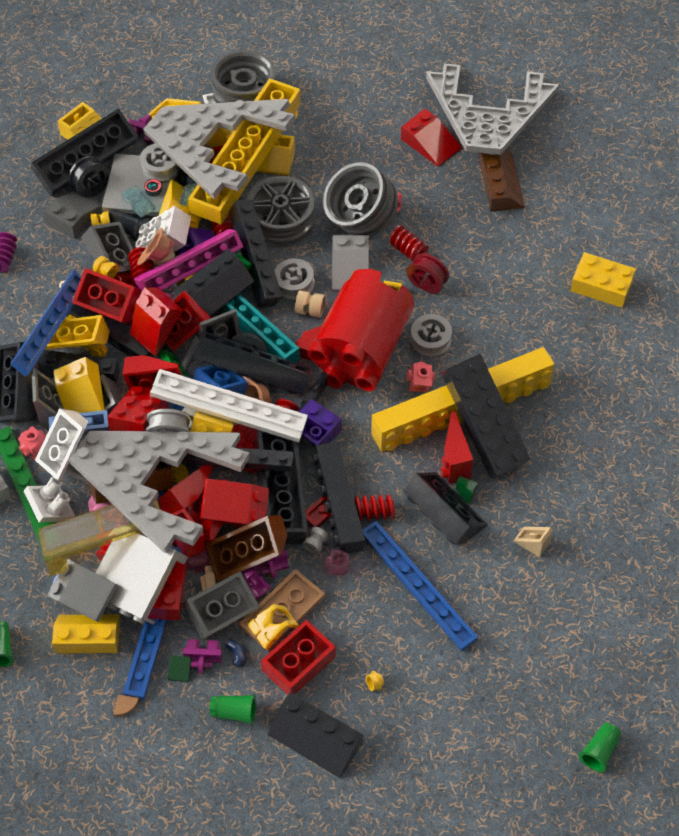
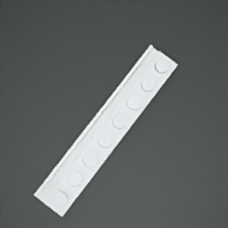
[150,369,308,442]

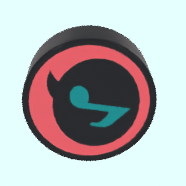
[144,179,162,196]

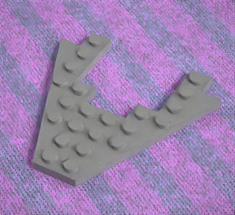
[426,63,558,155]
[144,99,296,199]
[69,431,250,553]

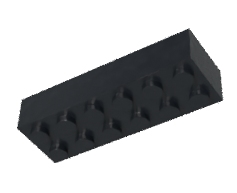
[30,108,138,196]
[440,353,531,478]
[254,430,308,544]

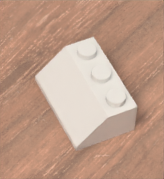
[35,409,88,480]

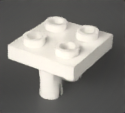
[24,476,75,523]

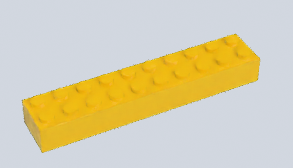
[188,78,301,225]
[371,347,555,452]

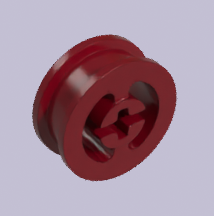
[406,253,449,294]

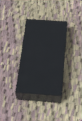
[110,210,139,237]

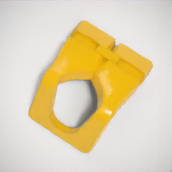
[248,604,299,649]

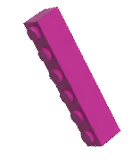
[134,229,243,293]

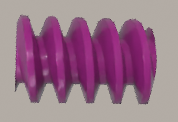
[0,232,17,273]

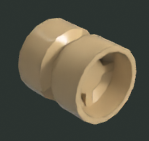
[295,290,325,318]

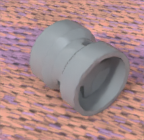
[302,527,329,555]

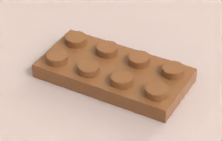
[239,569,325,652]

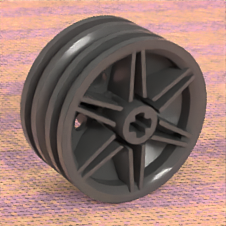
[211,50,276,103]
[323,162,398,237]
[247,176,315,248]

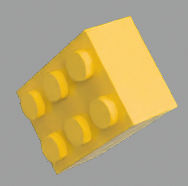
[570,252,636,308]

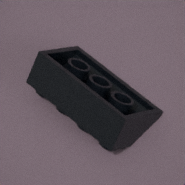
[172,249,254,317]
[0,342,39,422]
[403,472,488,545]
[268,692,363,778]

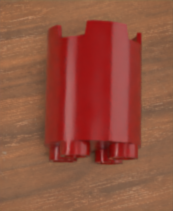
[308,269,415,392]

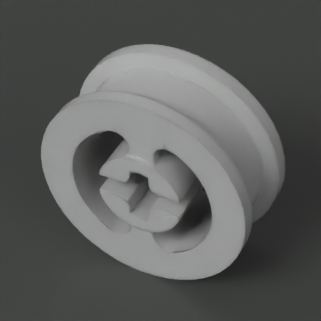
[140,144,180,182]
[274,258,314,300]
[411,314,452,356]
[146,409,190,432]

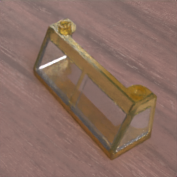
[38,499,160,577]

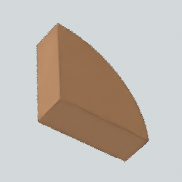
[113,695,139,717]

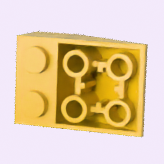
[58,102,102,140]

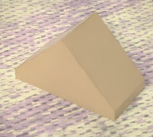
[514,527,553,557]

